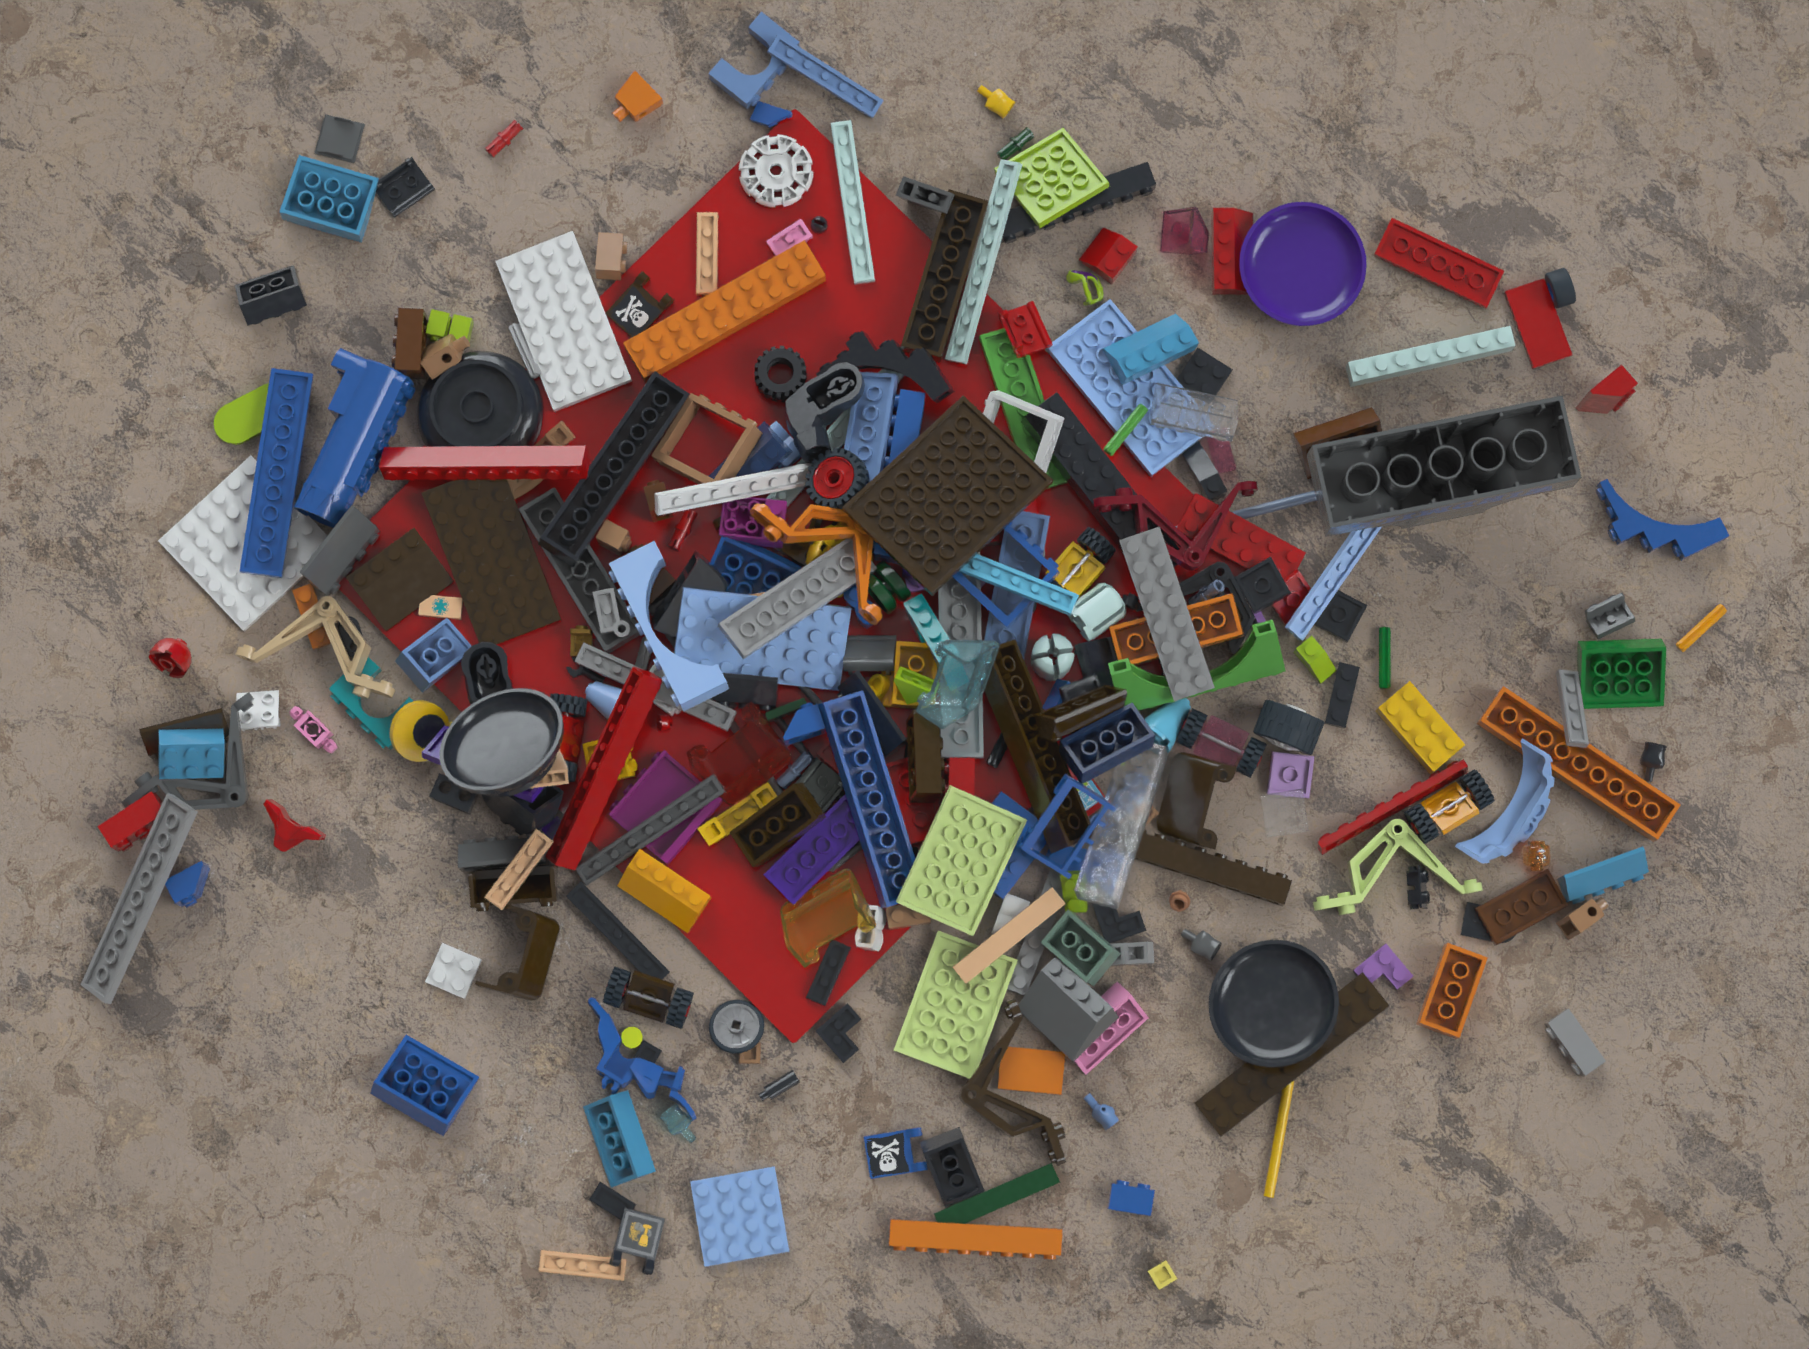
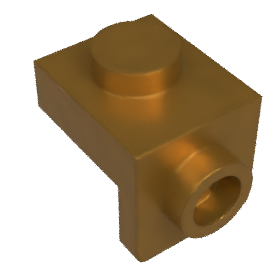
[570,626,593,657]

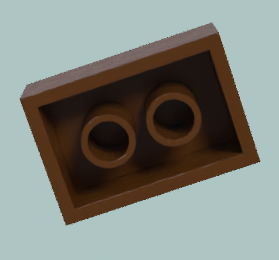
[391,308,428,379]

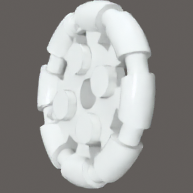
[739,134,814,208]

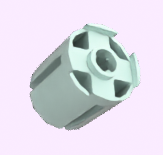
[1068,583,1126,641]
[1031,634,1074,681]

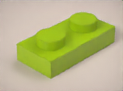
[1060,870,1088,913]

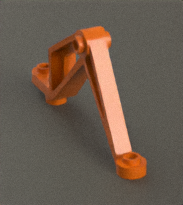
[750,503,882,625]

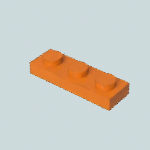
[292,584,331,650]

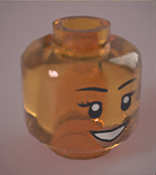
[1523,840,1551,871]

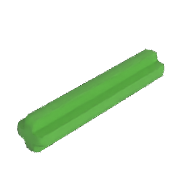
[1104,404,1148,456]

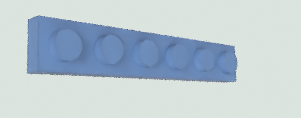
[767,34,883,119]

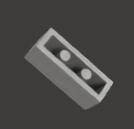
[1545,1008,1606,1077]

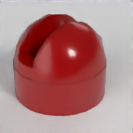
[656,714,673,731]

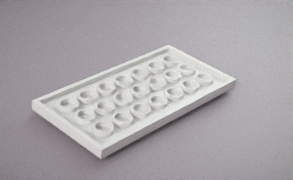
[495,231,632,412]

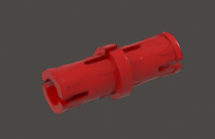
[485,120,523,158]
[667,509,698,551]

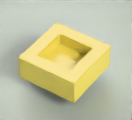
[1147,1260,1177,1290]

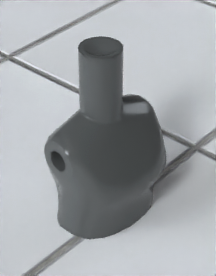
[1181,929,1222,961]

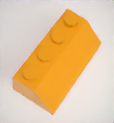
[617,849,711,933]

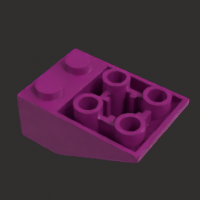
[719,497,787,548]

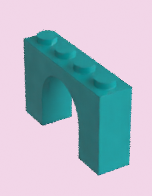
[903,593,968,690]
[329,657,413,750]

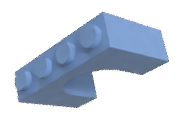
[709,12,800,110]

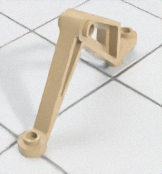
[235,596,395,699]

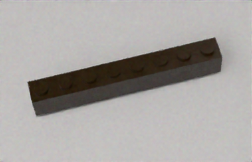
[1121,827,1292,907]

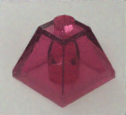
[1160,207,1209,255]

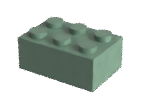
[1041,910,1121,986]

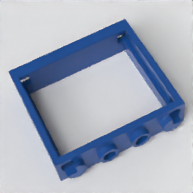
[953,522,1060,628]

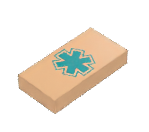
[418,595,463,620]

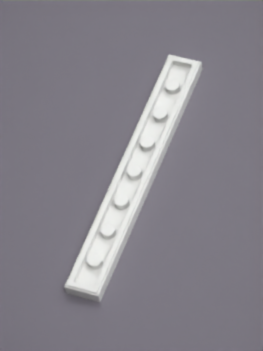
[655,463,812,515]

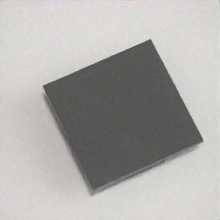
[314,114,365,163]

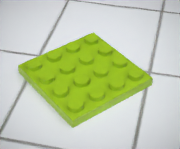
[994,128,1109,228]

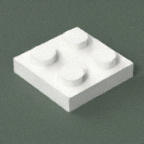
[425,943,482,999]

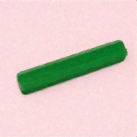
[1379,627,1391,689]

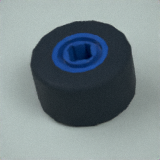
[1545,268,1576,309]

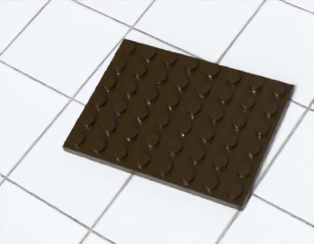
[842,395,1053,596]

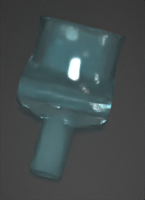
[660,1104,696,1143]

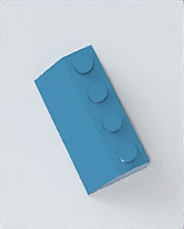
[1103,314,1199,385]
[1557,847,1649,905]
[583,1090,656,1188]

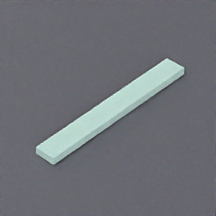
[831,120,875,285]

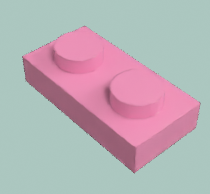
[766,219,813,256]

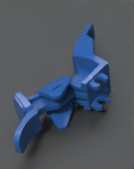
[588,997,696,1121]

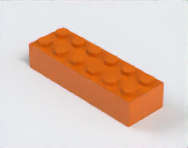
[1109,593,1244,666]

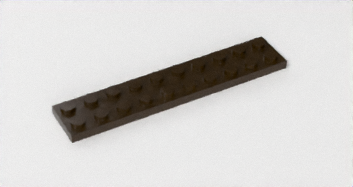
[1195,972,1390,1137]

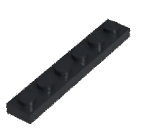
[566,882,670,980]

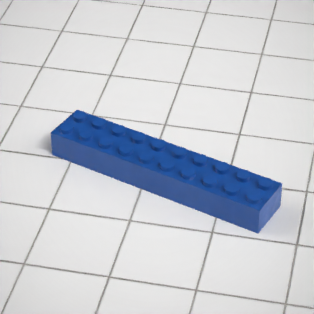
[818,690,915,908]

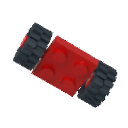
[550,694,588,782]

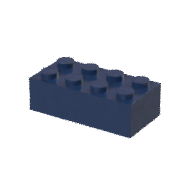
[1059,702,1155,784]

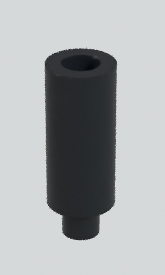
[758,1069,800,1101]

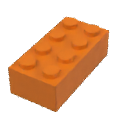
[1416,943,1488,1039]

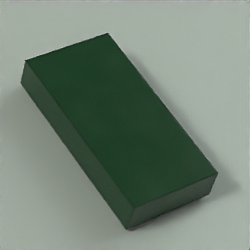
[765,698,806,723]

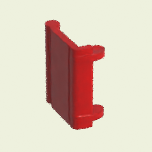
[997,301,1053,358]

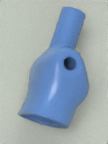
[1083,1093,1119,1131]

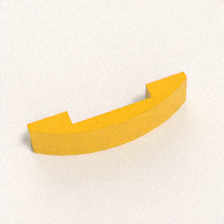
[697,782,777,846]

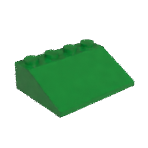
[1577,638,1666,709]

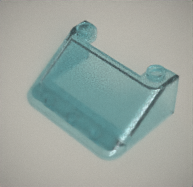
[916,640,1000,729]

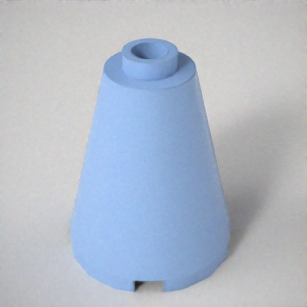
[585,681,622,720]

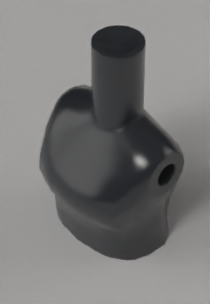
[1640,742,1667,782]

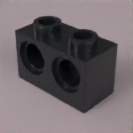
[429,773,479,815]

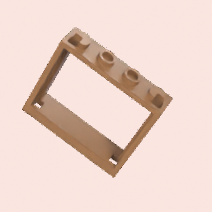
[651,393,763,484]

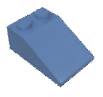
[395,618,471,693]

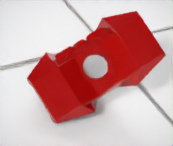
[263,799,326,852]

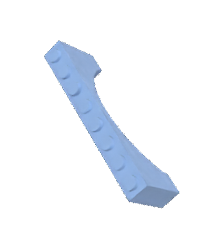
[608,541,729,712]

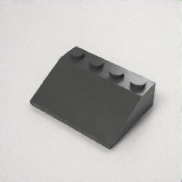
[300,505,380,596]
[1019,956,1119,1062]

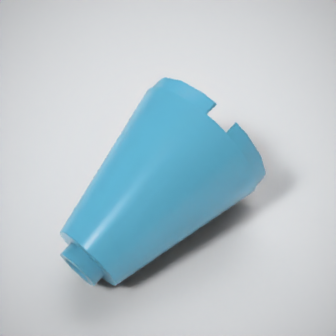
[1144,698,1191,754]

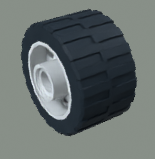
[1253,700,1325,755]

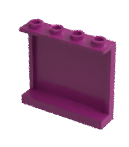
[609,750,723,866]

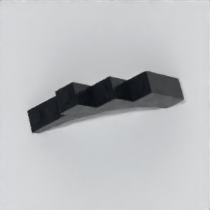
[816,331,955,403]

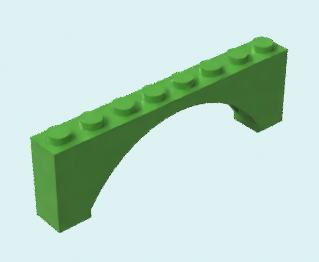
[1108,620,1286,711]

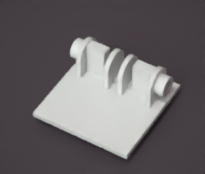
[236,690,281,731]

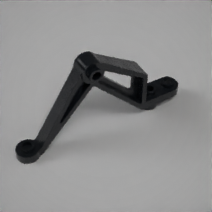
[1122,562,1255,656]

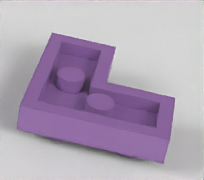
[1353,944,1413,990]

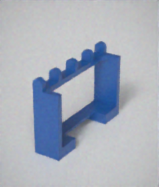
[1018,773,1117,879]

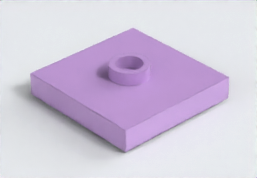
[1267,751,1314,798]

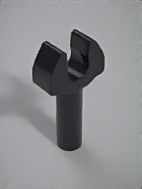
[566,657,605,683]

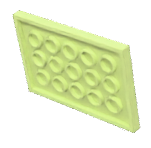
[896,785,1027,936]
[894,931,1018,1079]

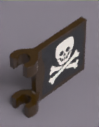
[606,271,675,337]

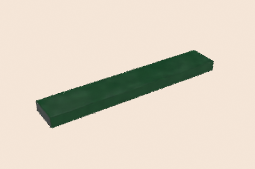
[934,1163,1060,1224]

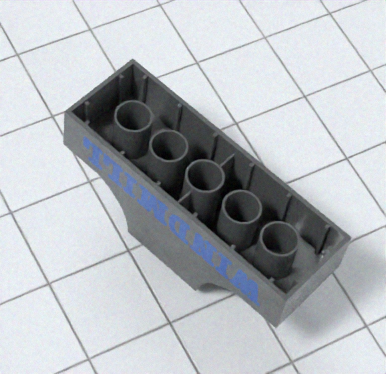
[1307,395,1582,537]

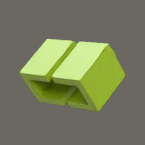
[426,309,474,342]

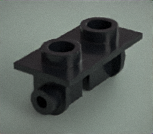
[1406,865,1430,909]

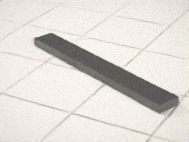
[576,774,726,886]

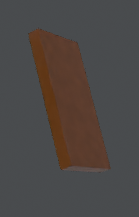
[1474,869,1569,946]

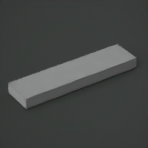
[1556,669,1589,748]

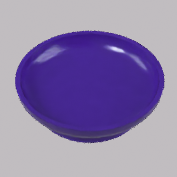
[1240,202,1367,326]

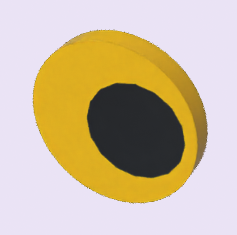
[390,700,450,762]

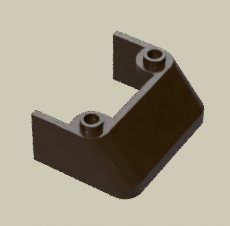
[475,904,560,1001]

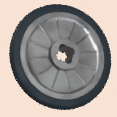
[709,999,764,1054]

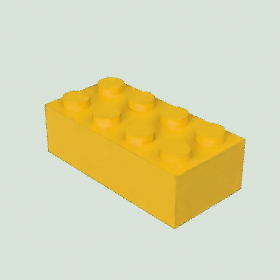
[1375,681,1465,775]

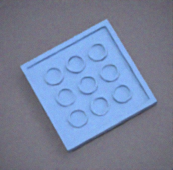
[690,1166,789,1267]

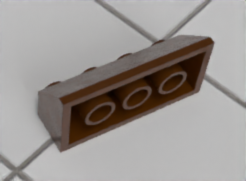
[1293,407,1382,479]

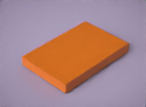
[997,1047,1065,1095]

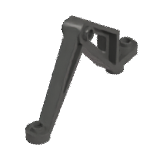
[121,692,254,810]

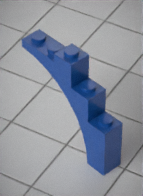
[1596,479,1730,561]

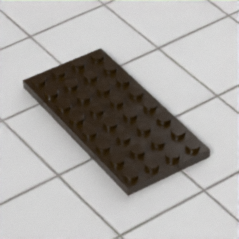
[422,479,561,645]

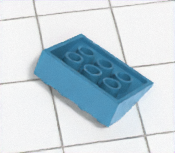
[280,155,379,243]

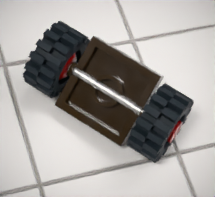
[603,967,694,1029]

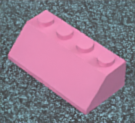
[1074,982,1148,1075]

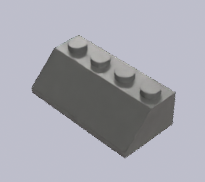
[458,834,547,872]

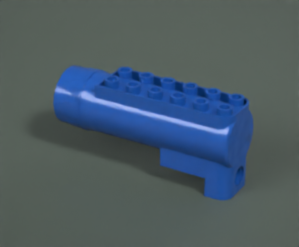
[294,348,415,528]

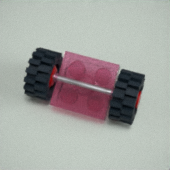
[1176,708,1267,778]

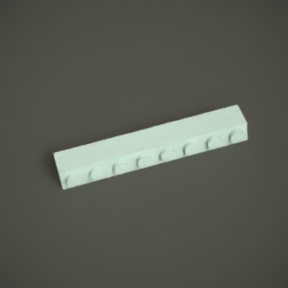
[1346,326,1515,387]

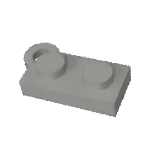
[593,588,630,638]

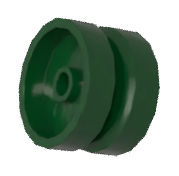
[868,560,912,614]

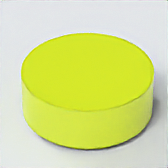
[621,1027,643,1048]

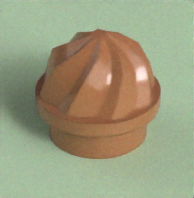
[1169,890,1190,912]

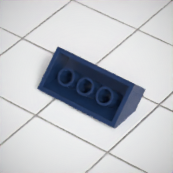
[709,421,793,504]

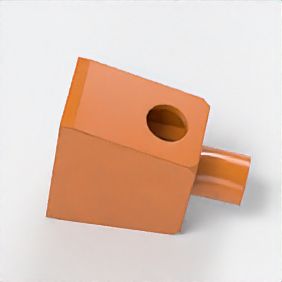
[612,71,663,122]

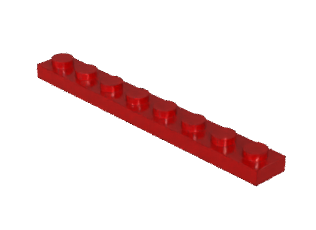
[1317,759,1468,855]

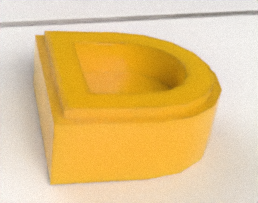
[867,674,890,700]

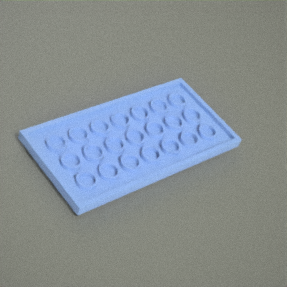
[1046,299,1215,477]
[674,587,851,691]

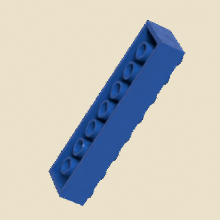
[872,389,925,564]

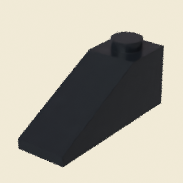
[1182,441,1227,502]

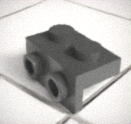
[1585,593,1635,639]

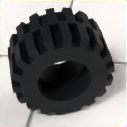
[754,346,807,402]

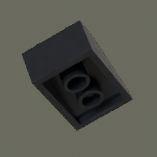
[920,1127,985,1207]

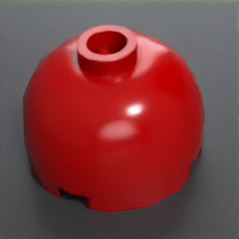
[148,638,192,679]

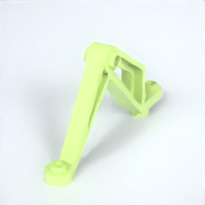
[1313,819,1483,915]

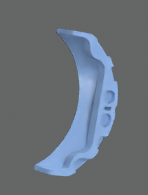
[1455,738,1555,864]

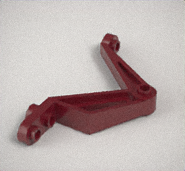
[1093,481,1258,571]

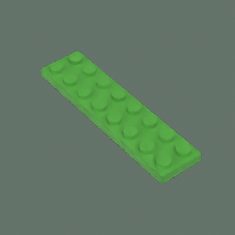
[979,328,1068,489]

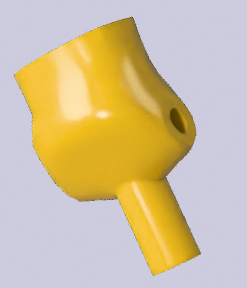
[977,85,1016,119]

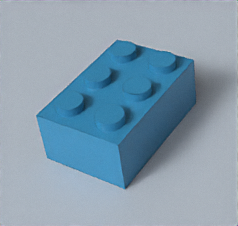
[158,729,225,779]

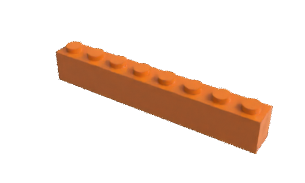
[889,1219,1062,1259]

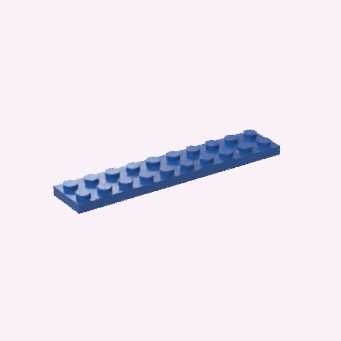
[240,368,314,578]

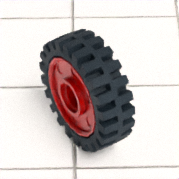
[805,448,869,509]

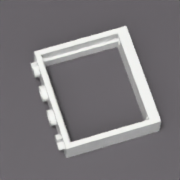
[983,390,1064,473]

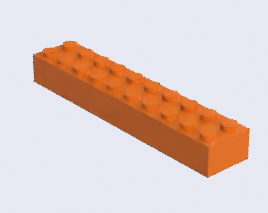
[623,240,826,383]
[1477,686,1681,842]

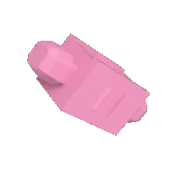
[289,706,338,754]

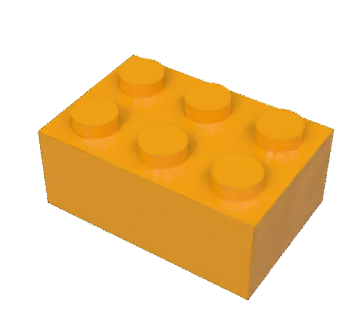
[892,641,937,710]

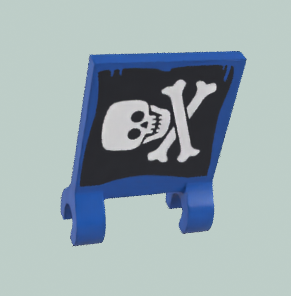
[864,1127,928,1179]

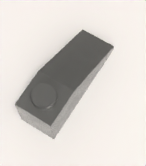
[896,176,955,214]

